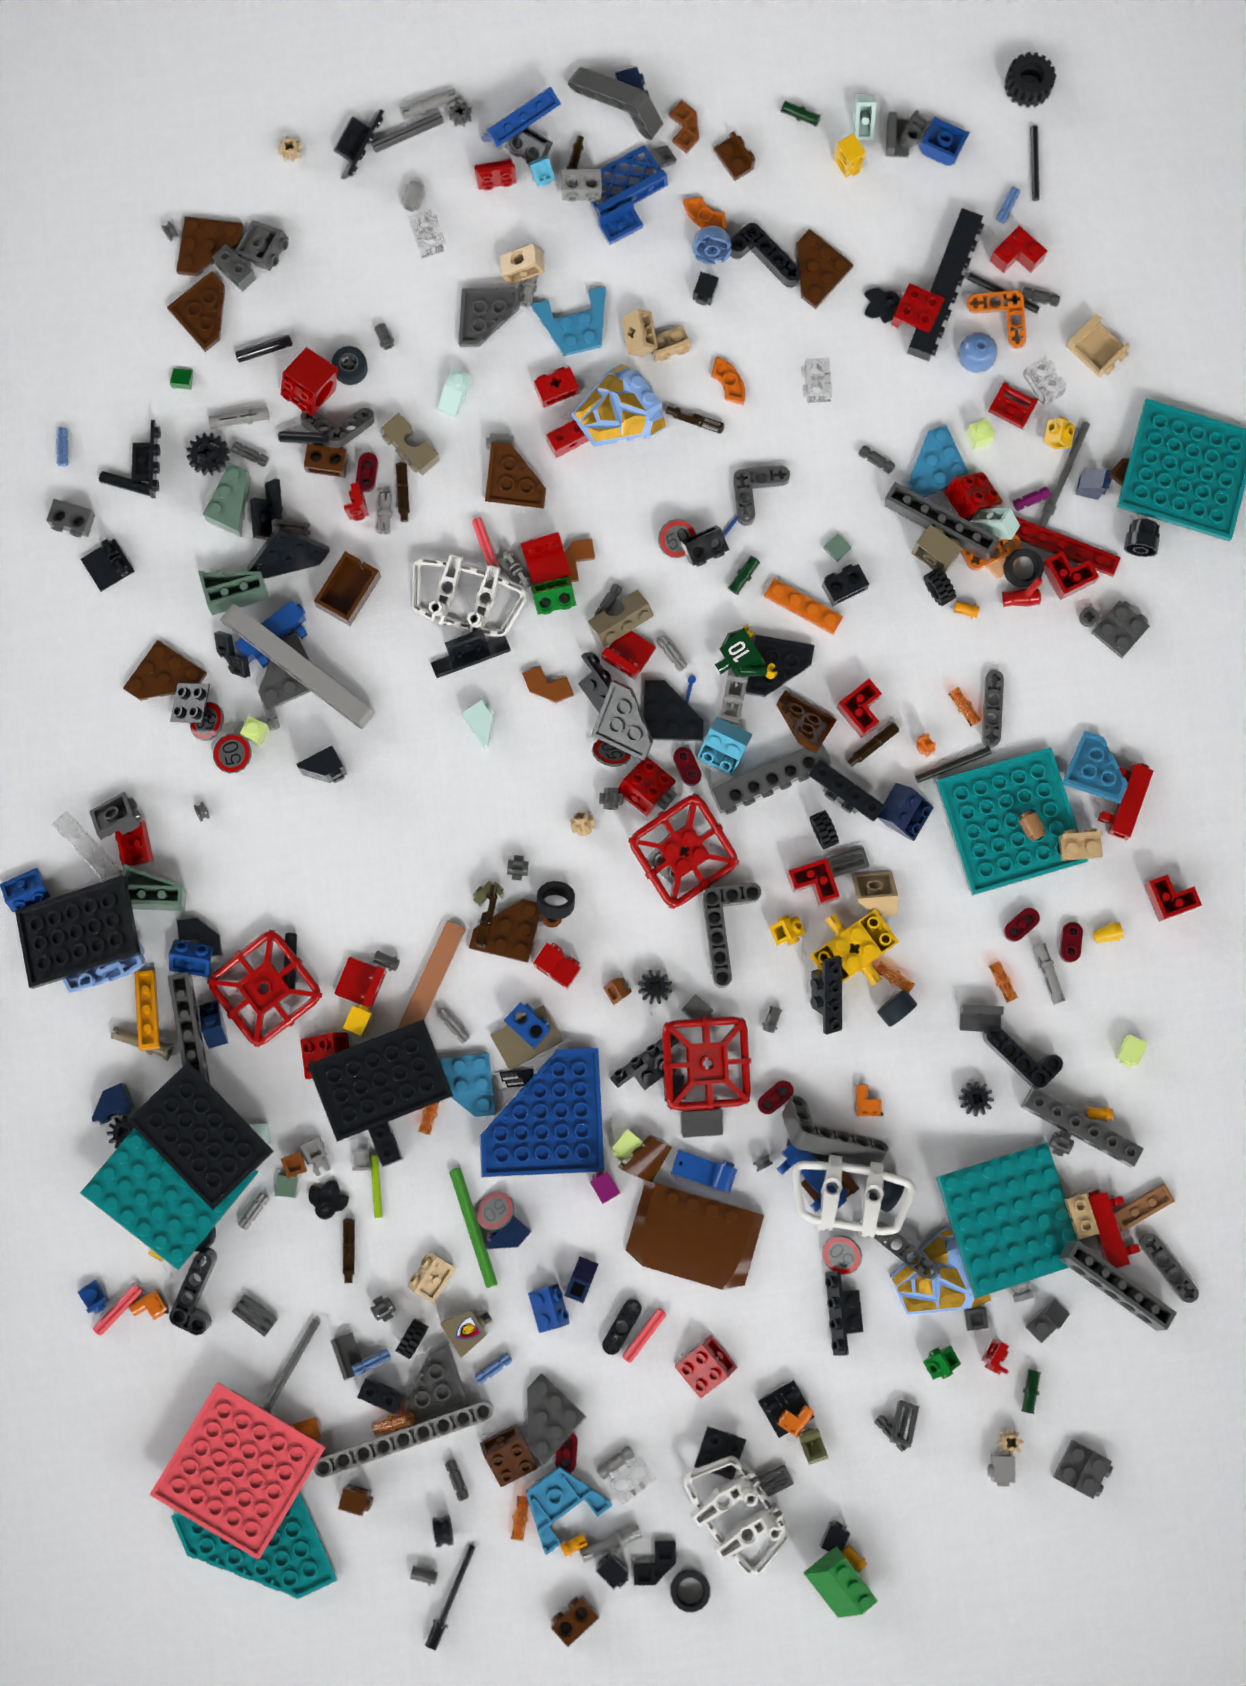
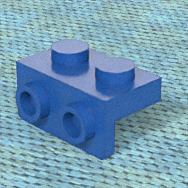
[598,201,643,245]
[528,1284,570,1333]

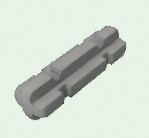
[657,636,687,671]
[260,698,280,730]
[437,1008,470,1043]
[238,1192,269,1230]
[597,1446,635,1480]

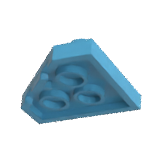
[908,424,969,497]
[1063,731,1128,804]
[439,1053,496,1117]

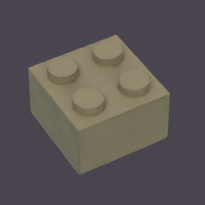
[911,524,962,573]

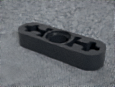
[602,1299,642,1355]

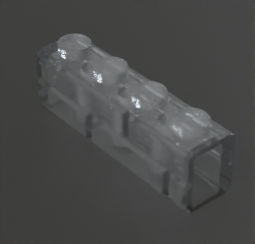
[52,811,123,881]

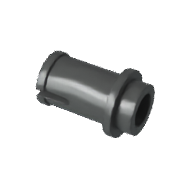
[374,323,395,350]
[373,950,400,972]
[762,1006,782,1033]
[410,1566,438,1586]

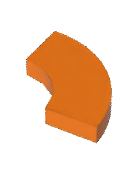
[683,197,727,232]
[711,357,745,405]

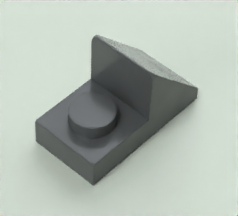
[1026,1299,1070,1343]

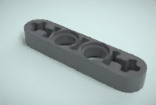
[982,670,1004,748]
[874,1222,939,1280]
[1139,1234,1199,1303]

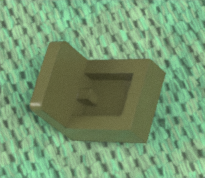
[473,881,505,907]
[799,1428,828,1465]

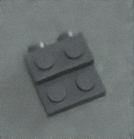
[234,220,289,271]
[1092,600,1150,659]
[89,792,142,840]
[1053,1439,1113,1499]

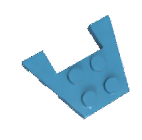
[531,286,606,356]
[525,1466,613,1555]

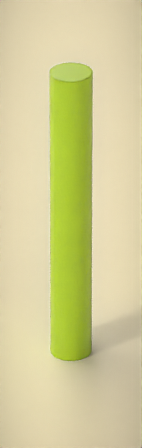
[370,1155,383,1218]

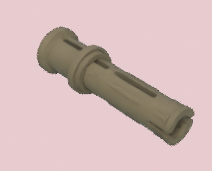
[111,1026,174,1061]

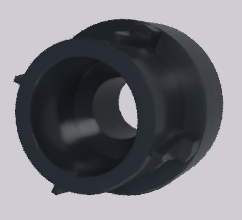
[1124,519,1160,557]

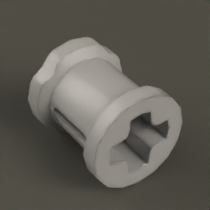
[352,1149,371,1171]

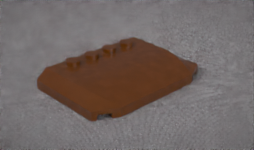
[626,1180,764,1290]

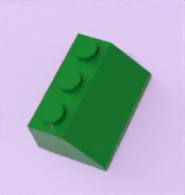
[803,1546,878,1618]

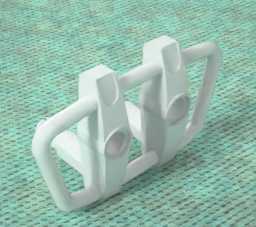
[412,553,528,637]
[792,1154,916,1239]
[684,1456,789,1576]

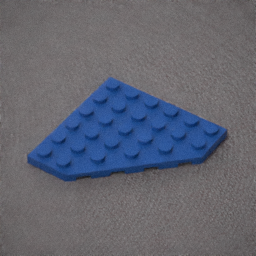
[479,1048,605,1177]

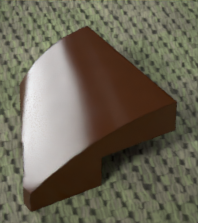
[618,1135,672,1182]

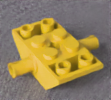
[809,909,899,986]

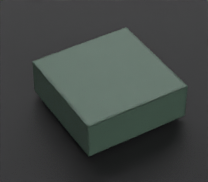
[823,533,851,562]
[275,1175,298,1198]

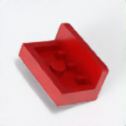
[115,821,154,867]

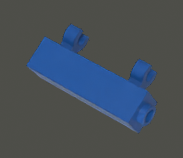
[235,601,308,668]
[777,1143,848,1212]

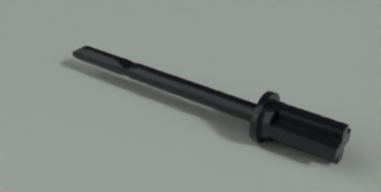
[425,1544,476,1651]

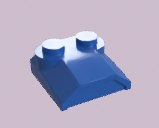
[919,117,970,166]

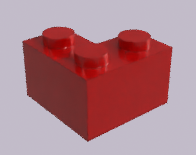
[989,225,1048,274]
[1043,551,1099,600]
[836,679,882,738]
[787,858,840,905]
[1144,874,1202,922]
[533,943,581,990]

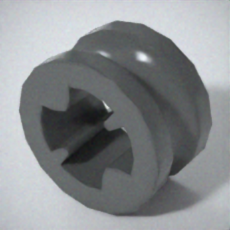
[161,221,179,241]
[1079,607,1099,627]
[193,802,210,822]
[753,1154,773,1172]

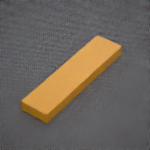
[134,969,160,1051]

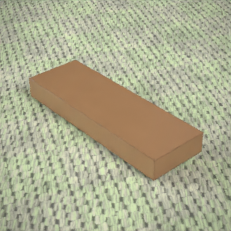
[1114,1183,1175,1232]

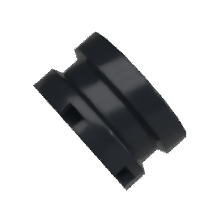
[432,1515,454,1548]

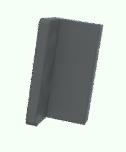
[886,112,909,158]
[959,1005,1004,1032]
[681,1110,723,1138]
[330,1332,366,1380]

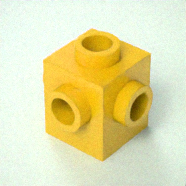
[1044,417,1075,449]
[769,915,805,946]

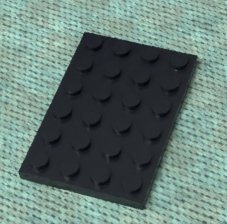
[15,875,141,989]
[307,1019,453,1142]
[127,1062,274,1210]

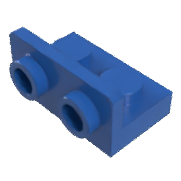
[0,868,50,912]
[169,940,214,978]

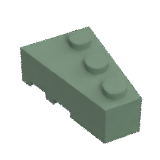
[203,463,251,538]
[198,571,270,615]
[122,864,187,911]

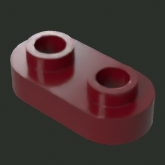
[356,452,379,492]
[673,747,702,786]
[1003,908,1040,942]
[1059,922,1083,963]
[757,1080,794,1115]
[555,1432,578,1473]

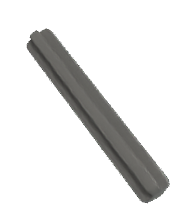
[371,113,443,152]

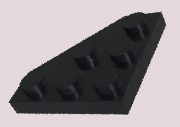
[247,525,330,579]
[745,635,815,697]
[644,680,704,741]

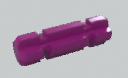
[1013,487,1051,511]

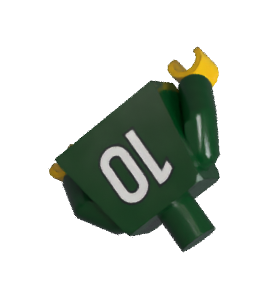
[715,625,778,679]

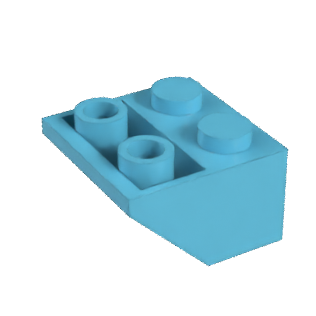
[697,717,753,776]

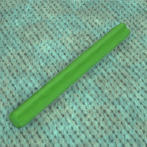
[449,1168,497,1288]

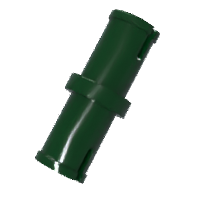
[781,100,821,127]
[728,555,761,595]
[1021,1370,1041,1414]

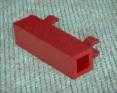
[1097,763,1154,840]
[1088,1189,1141,1268]

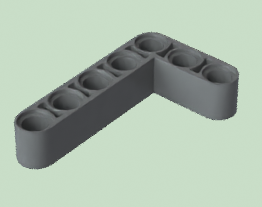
[568,67,663,140]
[702,883,761,988]
[782,1095,889,1166]

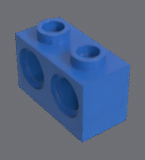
[504,1002,551,1049]

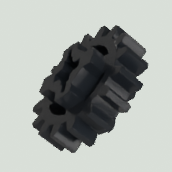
[186,432,230,476]

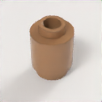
[1018,810,1046,842]

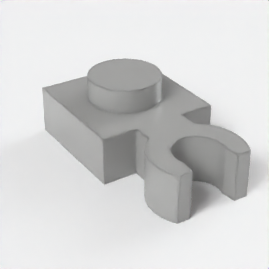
[299,1137,330,1176]

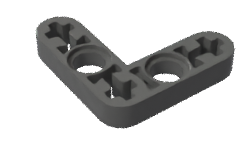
[300,408,375,448]
[733,466,790,526]

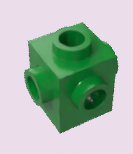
[923,1345,961,1380]

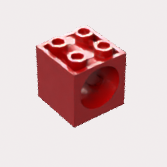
[280,347,339,416]

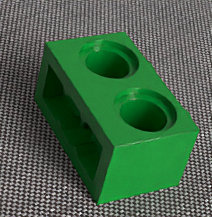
[530,576,576,615]

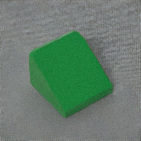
[170,368,193,389]

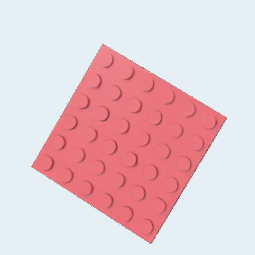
[149,1382,326,1560]

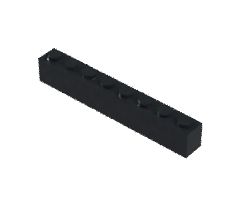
[907,208,984,361]

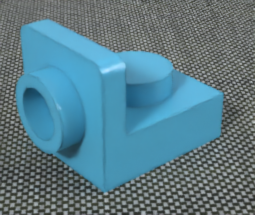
[529,156,555,186]

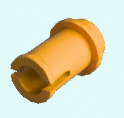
[953,600,980,619]
[1086,1106,1113,1123]
[560,1533,588,1557]
[842,1544,867,1573]

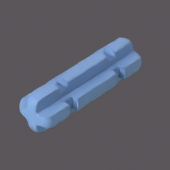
[996,187,1021,223]
[57,428,68,466]
[351,1349,391,1376]
[474,1353,512,1384]

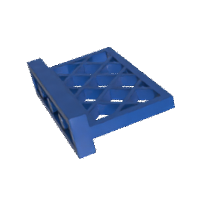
[481,87,561,147]
[590,145,668,217]

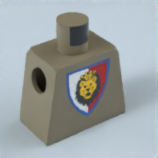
[440,1310,493,1357]

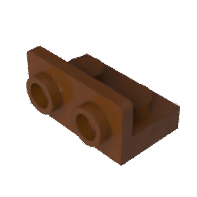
[713,131,755,181]

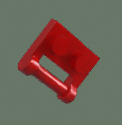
[988,381,1039,430]

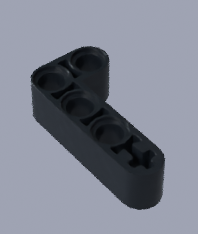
[730,223,801,288]
[983,1026,1063,1088]
[169,1247,217,1335]

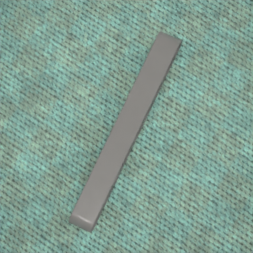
[220,604,375,729]
[314,1401,493,1478]

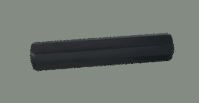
[235,335,292,362]
[278,431,329,444]
[99,471,151,497]
[283,933,297,989]

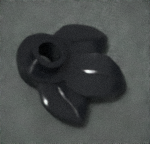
[864,288,900,324]
[308,1180,349,1220]

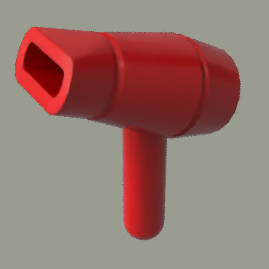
[1002,577,1043,607]

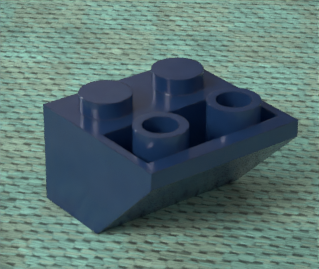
[877,783,934,841]

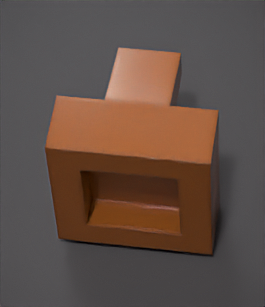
[603,978,632,1005]
[281,1152,308,1178]

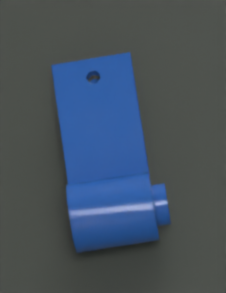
[671,1150,738,1193]

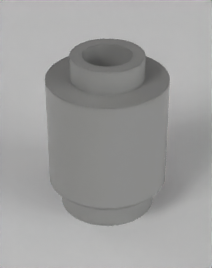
[401,180,425,212]
[486,434,514,451]

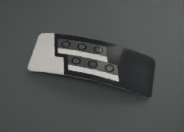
[495,1069,534,1089]

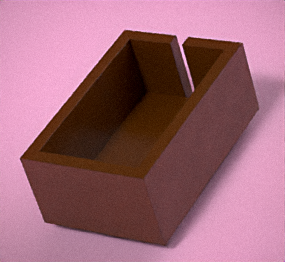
[314,551,381,626]

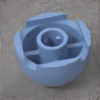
[693,226,732,264]
[958,332,997,373]

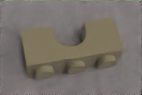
[381,413,440,476]
[587,590,654,647]

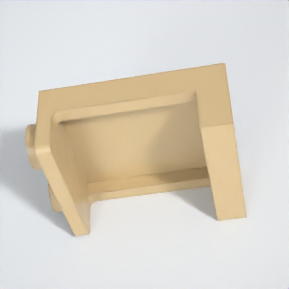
[1066,313,1130,378]

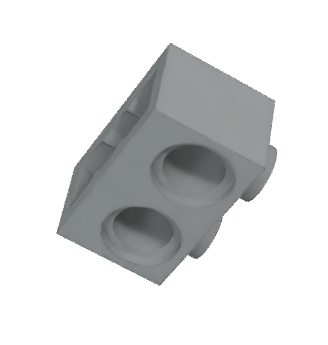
[561,169,602,202]

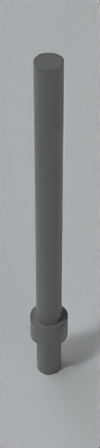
[1038,421,1090,528]
[261,1318,320,1413]

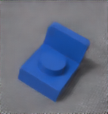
[77,1280,109,1314]

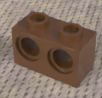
[304,444,348,478]
[338,1484,374,1516]
[551,1595,599,1647]

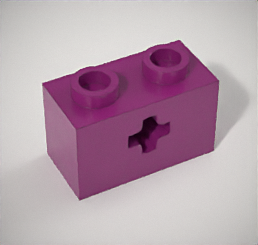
[590,1170,620,1204]

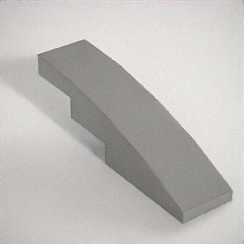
[720,668,748,725]

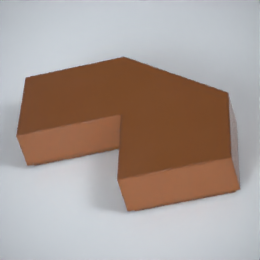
[669,100,699,154]
[565,539,595,582]
[522,666,574,703]

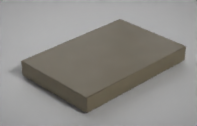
[490,1005,563,1071]

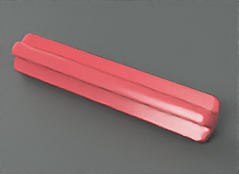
[472,517,500,568]
[93,1284,143,1336]
[622,1308,666,1363]

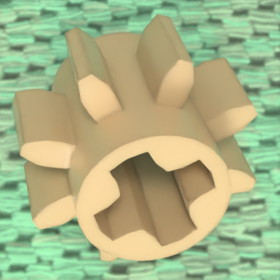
[278,136,303,162]
[570,811,595,836]
[996,1428,1024,1456]

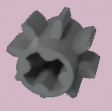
[449,101,472,127]
[599,788,623,810]
[507,855,529,881]
[1049,1130,1074,1157]
[370,1296,396,1322]

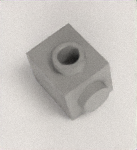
[987,1454,1015,1486]

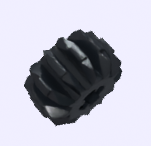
[638,970,672,1004]
[958,1081,994,1117]
[107,1115,134,1149]

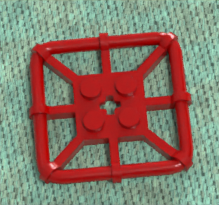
[628,794,739,909]
[207,930,322,1047]
[662,1016,751,1111]

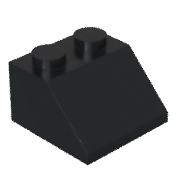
[296,746,347,783]

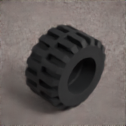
[1004,52,1056,108]

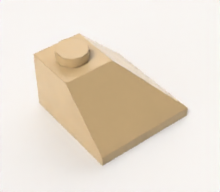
[852,871,898,916]

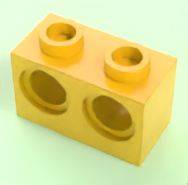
[833,133,866,178]

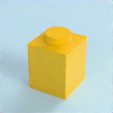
[343,1004,373,1038]

